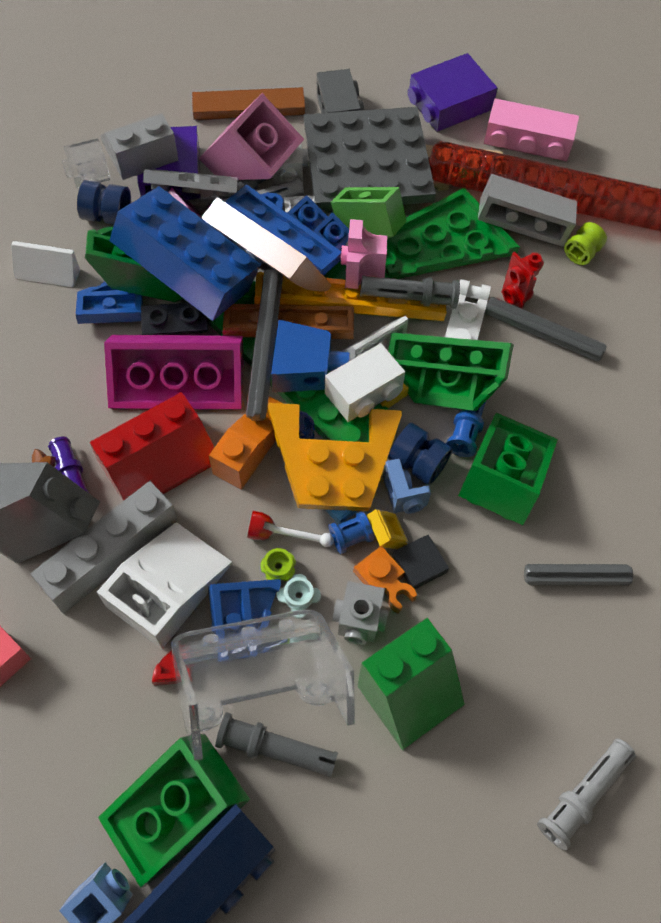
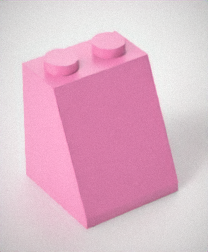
[199,93,304,180]

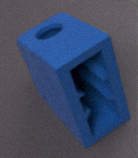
[271,320,350,392]

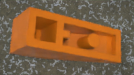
[209,396,284,490]

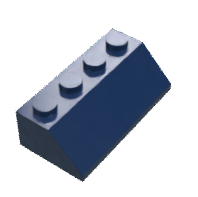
[123,804,275,923]

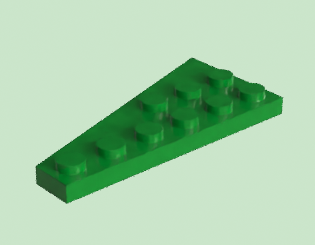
[324,187,520,280]

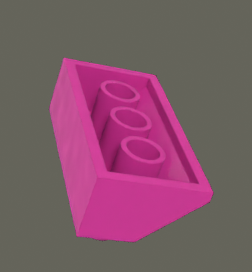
[104,335,244,409]

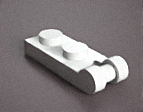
[445,279,491,340]

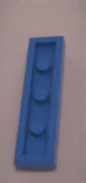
[226,185,341,276]

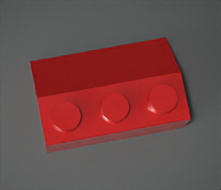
[89,392,215,501]

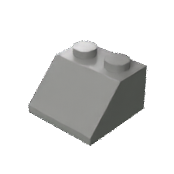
[100,113,178,180]

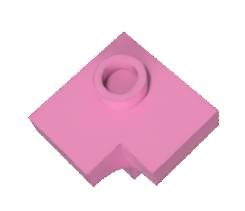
[341,219,387,289]

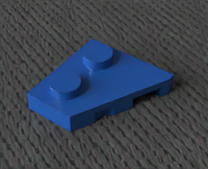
[76,282,143,324]

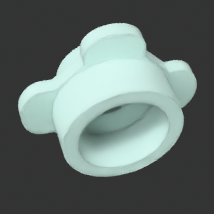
[277,574,321,617]

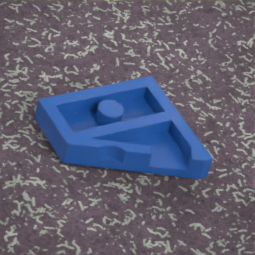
[208,579,281,662]

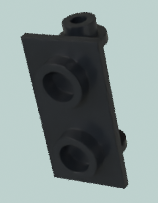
[141,302,209,335]

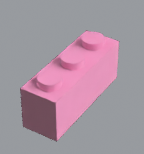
[484,98,579,161]

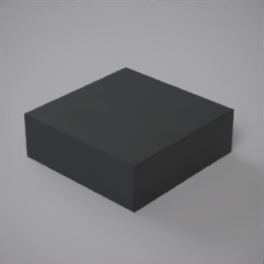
[392,534,449,589]

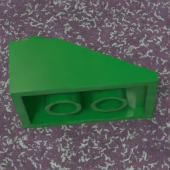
[458,412,558,525]
[98,734,251,888]

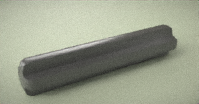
[524,564,633,585]

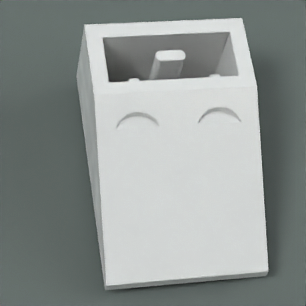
[97,522,233,649]

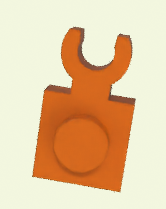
[353,547,417,613]

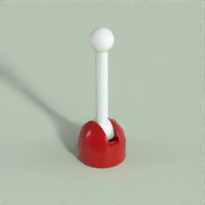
[247,510,334,547]

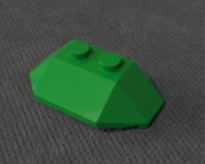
[85,227,184,302]
[388,333,514,412]

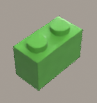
[331,187,407,239]

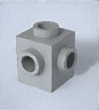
[332,581,389,645]

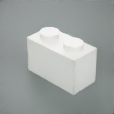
[325,343,405,422]

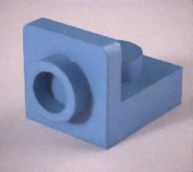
[383,459,431,514]

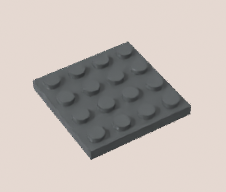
[303,107,436,211]

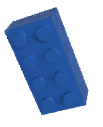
[109,186,261,321]

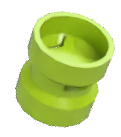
[564,222,607,265]

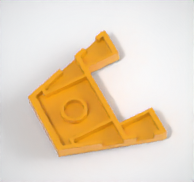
[267,403,402,512]

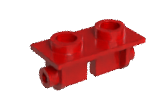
[501,252,544,309]

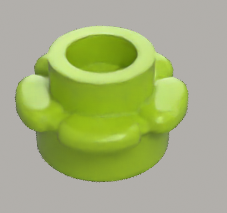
[260,548,296,581]

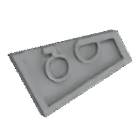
[143,169,238,196]

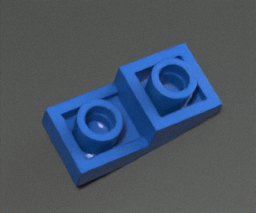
[287,195,349,250]

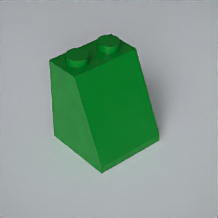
[357,618,465,751]

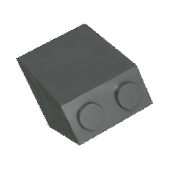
[0,462,100,563]

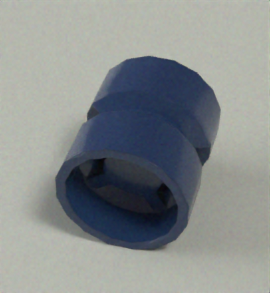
[77,180,132,225]
[388,422,453,486]

